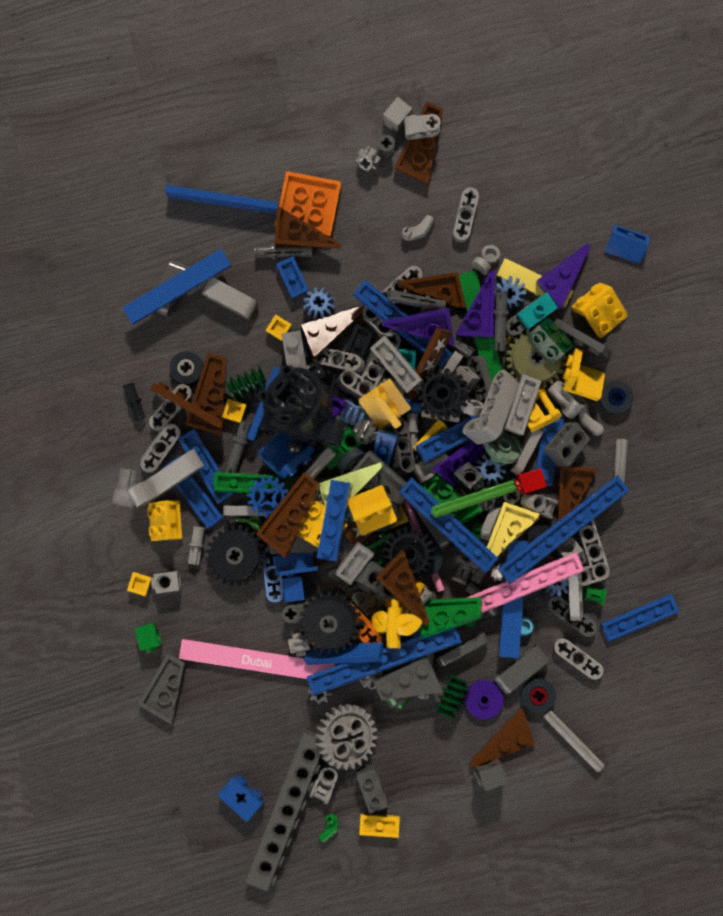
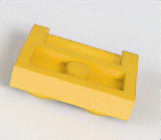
[526,386,562,433]

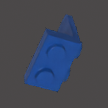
[258,434,315,481]

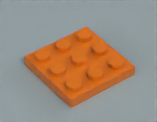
[275,171,342,237]

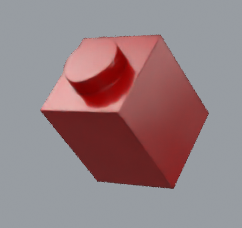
[514,468,547,494]

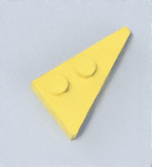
[487,502,540,557]

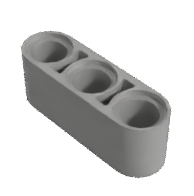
[201,277,258,320]

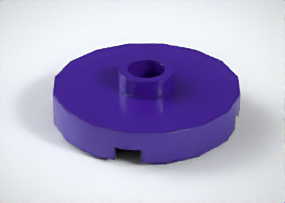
[465,680,504,719]

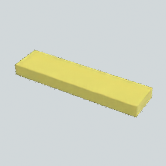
[496,258,573,309]

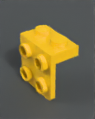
[571,282,627,338]
[563,348,605,401]
[298,500,348,548]

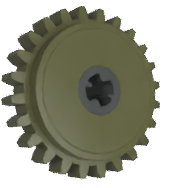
[505,328,567,388]

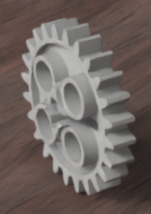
[315,704,377,770]

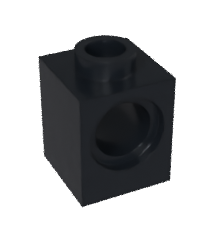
[454,462,484,495]

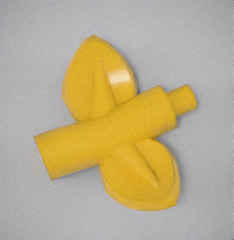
[372,599,422,648]

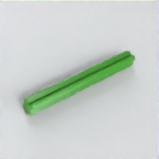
[431,481,517,518]

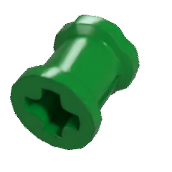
[583,584,607,605]

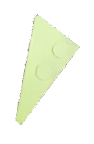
[319,462,383,506]

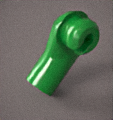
[318,814,338,843]

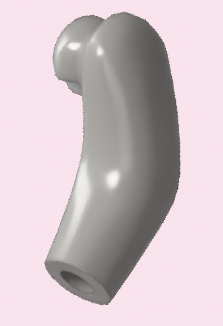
[402,215,435,241]
[579,403,604,436]

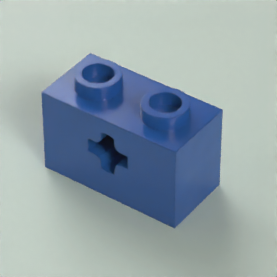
[217,774,264,822]

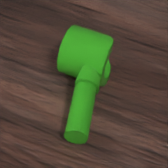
[235,516,263,531]

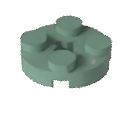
[483,429,522,464]

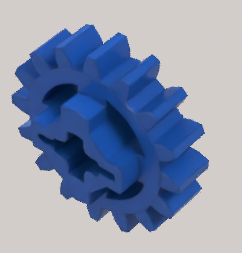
[247,475,288,518]

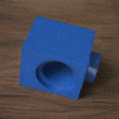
[282,573,305,602]

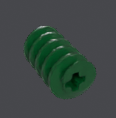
[224,365,267,401]
[435,674,470,719]

